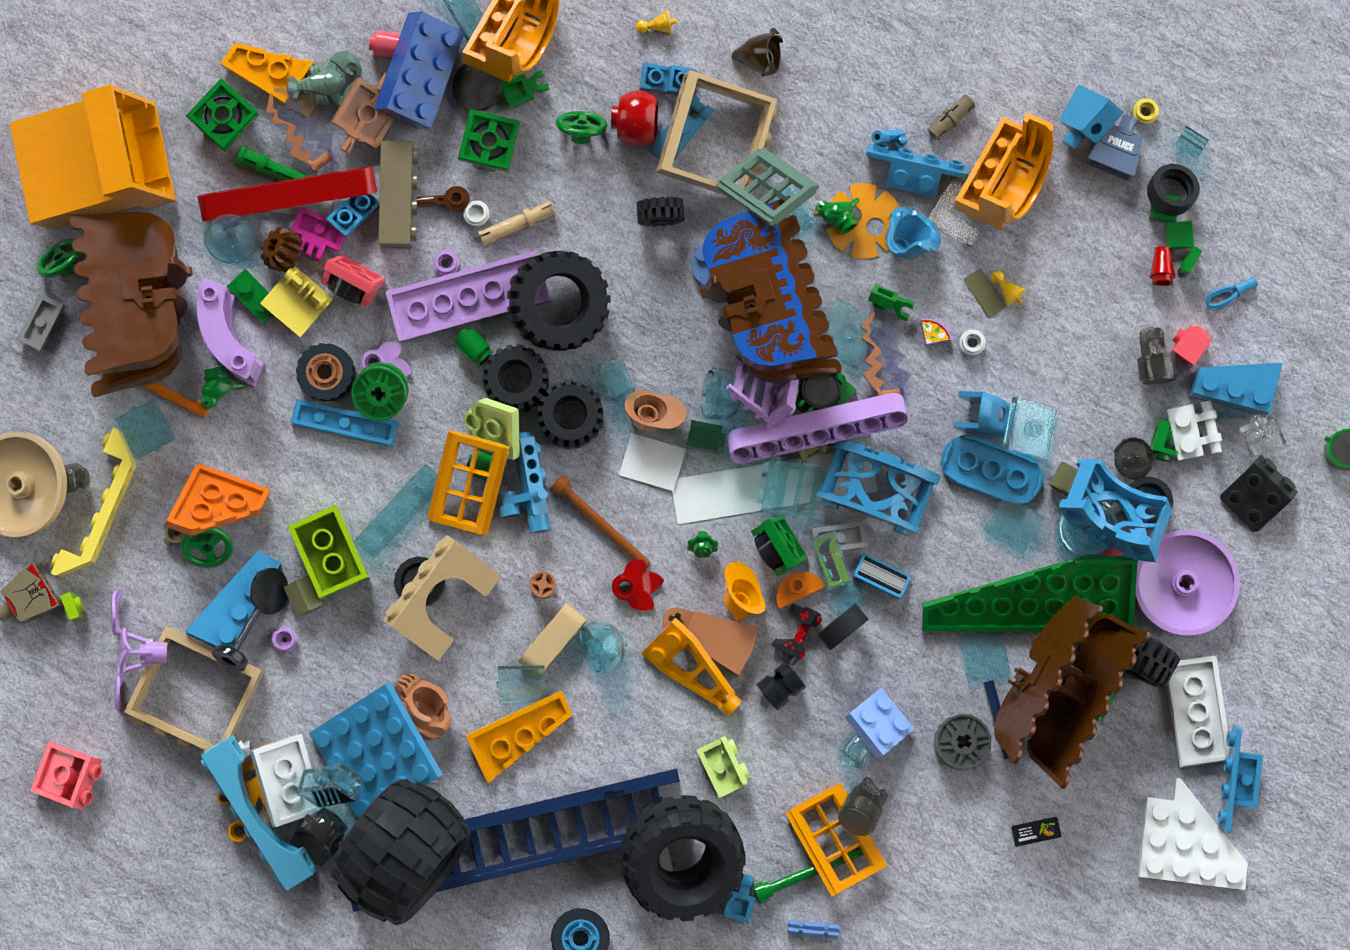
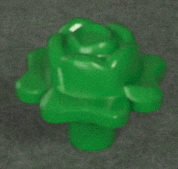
[687,531,718,558]

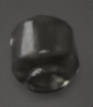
[64,462,90,498]

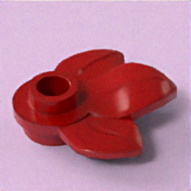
[612,559,664,611]

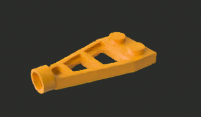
[641,618,742,716]

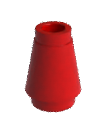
[1150,246,1176,286]

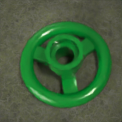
[556,111,608,144]
[37,239,81,277]
[180,528,233,568]

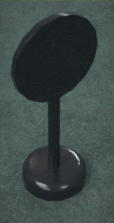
[212,568,288,672]

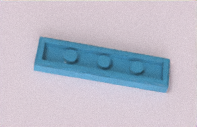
[291,399,399,448]

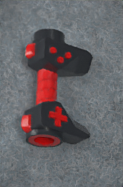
[772,603,822,666]

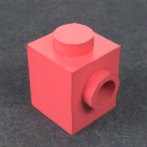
[1169,325,1212,369]

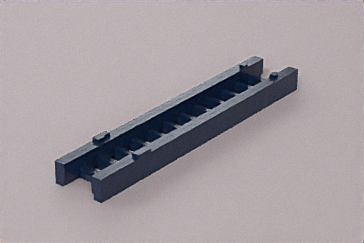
[351,769,680,912]

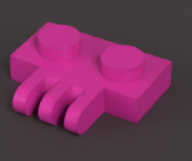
[291,206,346,263]

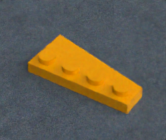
[465,690,573,783]

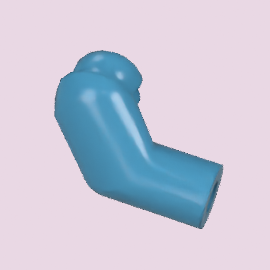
[871,129,908,148]

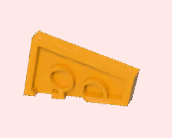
[221,43,315,106]

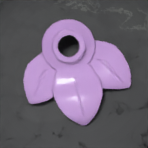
[360,342,412,393]

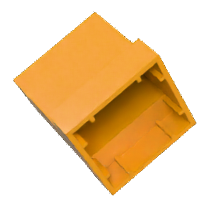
[9,84,176,230]

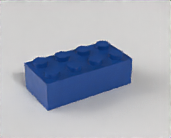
[374,11,465,129]

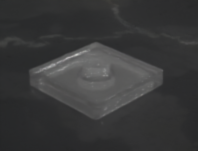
[928,176,986,247]

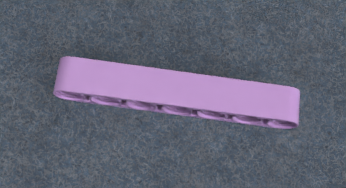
[727,393,908,464]

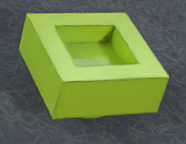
[60,592,85,622]

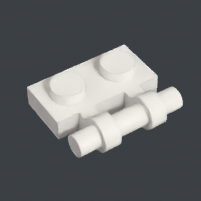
[1167,401,1222,461]

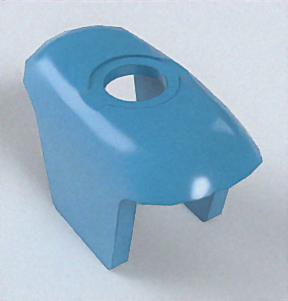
[953,391,1015,437]

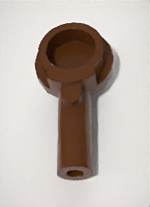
[418,186,470,212]

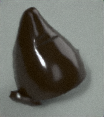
[731,28,783,77]

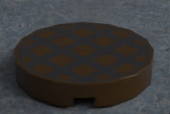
[452,64,502,111]

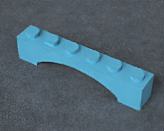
[201,734,317,891]

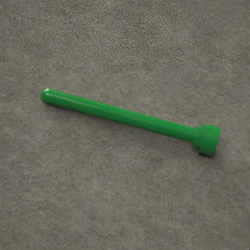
[752,846,864,905]

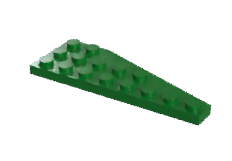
[921,556,1138,632]

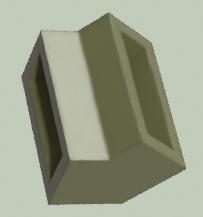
[284,576,323,617]

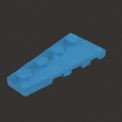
[185,551,281,648]

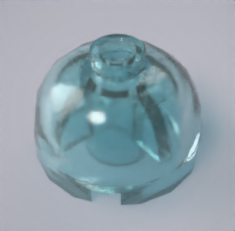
[701,367,745,420]
[580,621,628,675]

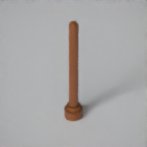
[549,475,650,568]

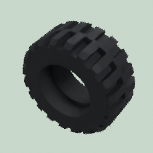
[507,250,611,351]

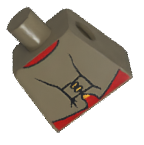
[0,563,64,623]

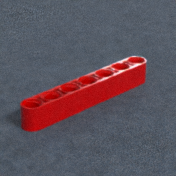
[197,166,377,222]

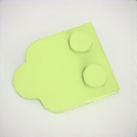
[464,398,520,460]

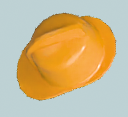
[723,561,766,621]

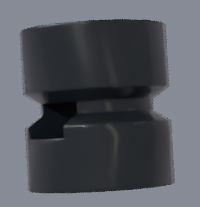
[756,661,806,711]

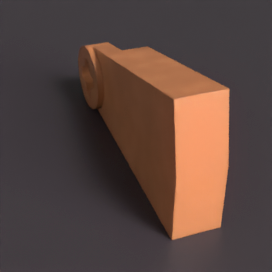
[662,607,759,676]

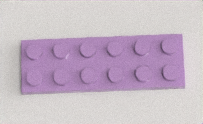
[385,250,550,343]

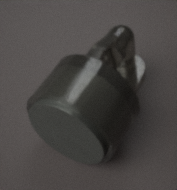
[1137,327,1179,384]
[838,777,888,836]

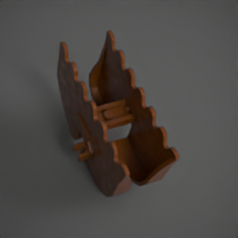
[69,211,193,398]
[994,596,1151,789]

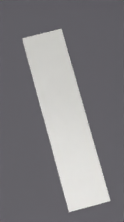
[672,446,877,525]

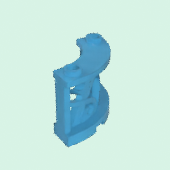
[816,440,941,536]
[1059,459,1173,562]

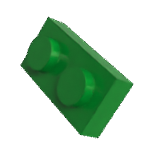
[227,268,274,325]

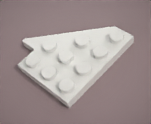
[1138,778,1248,890]

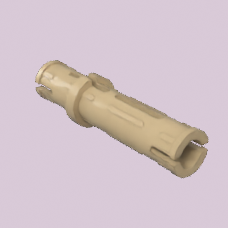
[478,200,556,247]

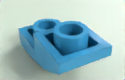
[639,62,696,95]
[326,194,379,237]

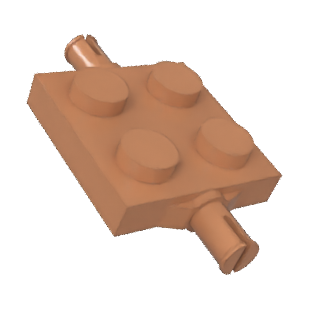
[331,73,394,154]

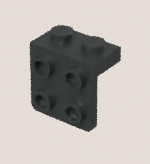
[1220,455,1298,532]

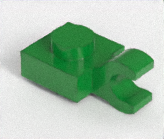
[868,284,915,321]

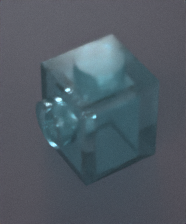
[599,358,635,401]

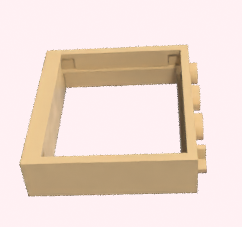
[656,70,778,196]
[124,626,265,754]

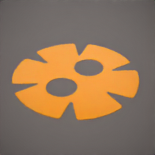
[827,183,899,259]

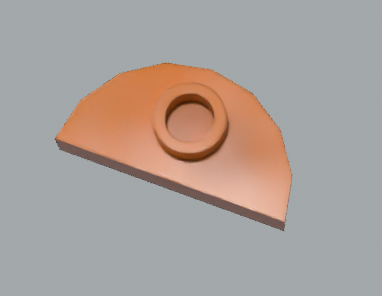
[776,572,826,609]

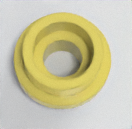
[1133,98,1159,125]

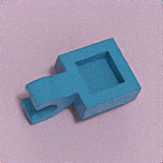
[723,873,756,924]

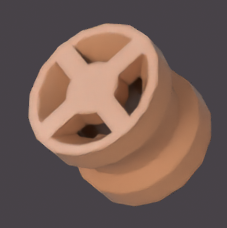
[530,571,556,599]

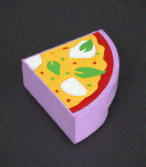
[920,319,952,346]

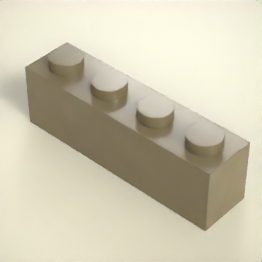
[379,141,419,248]

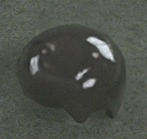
[1114,437,1154,480]

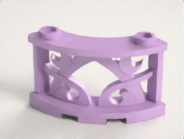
[197,278,265,388]

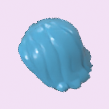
[885,207,941,260]

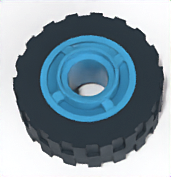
[551,908,610,950]

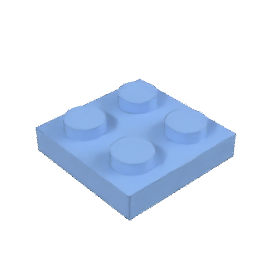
[845,688,914,759]

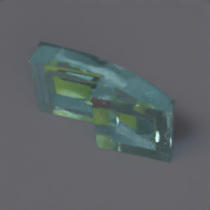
[810,531,853,591]

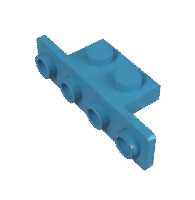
[866,143,969,198]
[1218,725,1263,833]

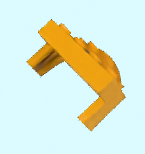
[462,0,560,83]
[955,113,1054,231]

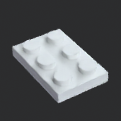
[250,734,324,827]

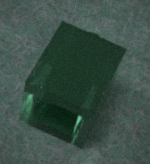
[686,420,726,454]

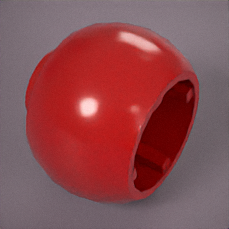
[611,90,658,147]

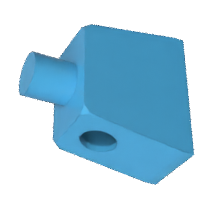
[1060,85,1124,150]

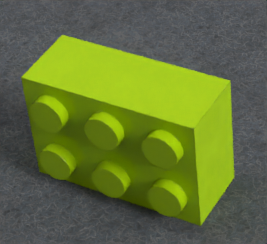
[288,505,371,600]

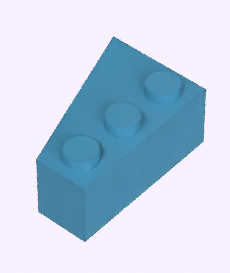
[1188,363,1283,417]

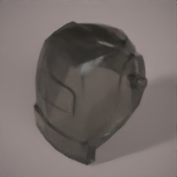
[291,807,348,866]

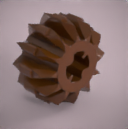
[260,227,303,273]

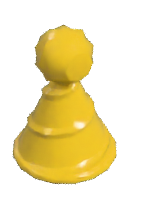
[635,10,677,35]
[990,270,1026,306]

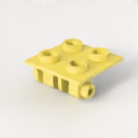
[260,266,333,338]

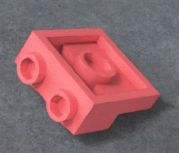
[30,741,103,810]

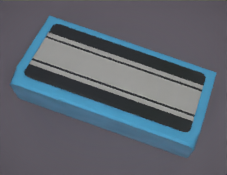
[852,554,911,600]

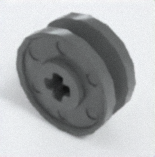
[934,714,991,770]

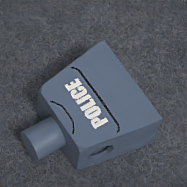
[1085,115,1143,181]

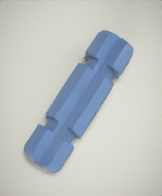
[787,920,840,939]

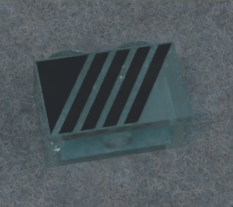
[297,763,363,808]

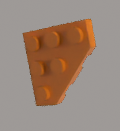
[166,463,270,536]

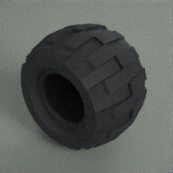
[331,779,470,925]

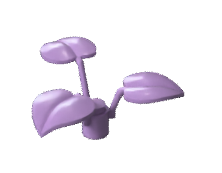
[111,590,167,715]

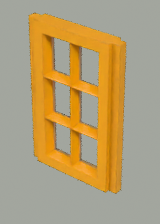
[427,430,510,536]
[785,782,888,897]

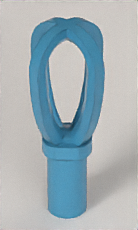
[1205,277,1258,311]

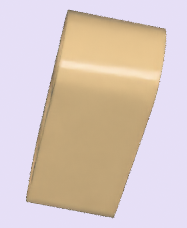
[518,603,587,679]

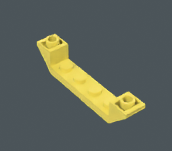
[50,428,136,577]

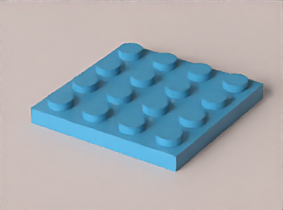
[309,682,443,819]

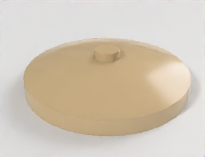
[0,432,67,537]

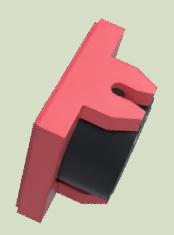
[320,254,386,307]

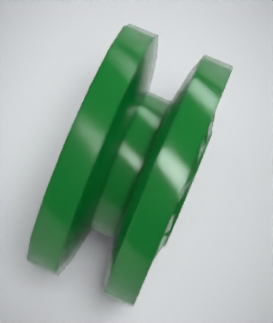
[351,362,409,421]

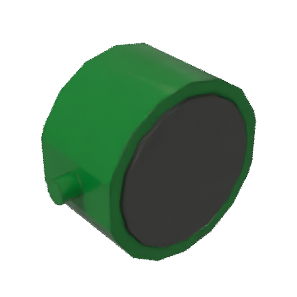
[1324,429,1350,470]

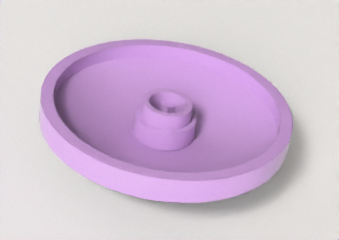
[1135,530,1240,636]

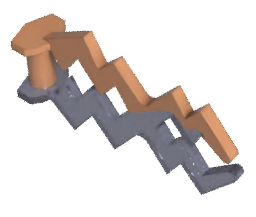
[266,88,337,173]
[860,309,911,398]

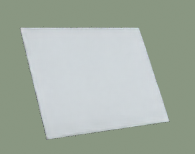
[619,433,686,491]

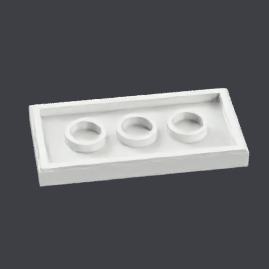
[1166,656,1230,768]

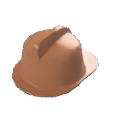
[624,390,687,432]

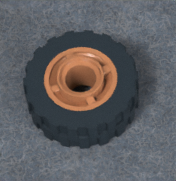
[296,343,356,402]

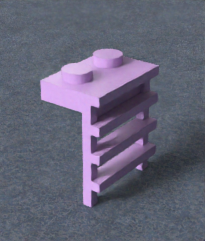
[726,355,799,429]

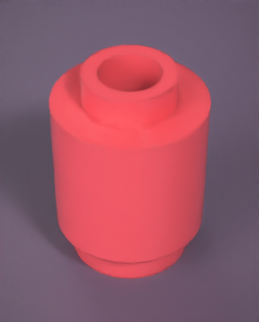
[369,30,400,59]

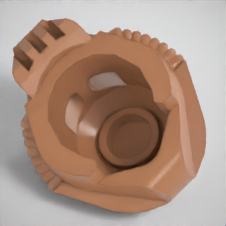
[394,674,451,741]

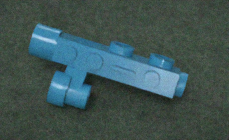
[499,432,551,533]

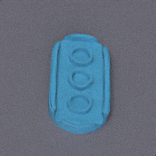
[941,434,1043,505]

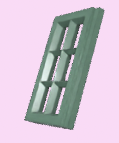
[716,147,820,226]

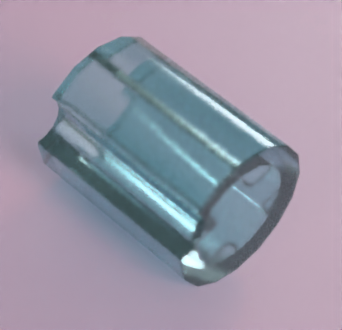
[1174,126,1209,158]

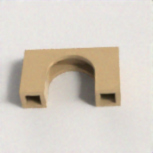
[383,535,501,661]

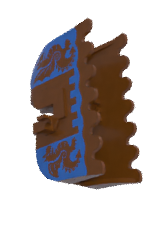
[700,196,842,383]

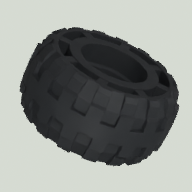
[620,795,746,921]

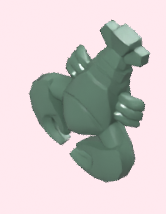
[286,51,362,107]

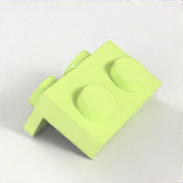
[696,736,750,798]

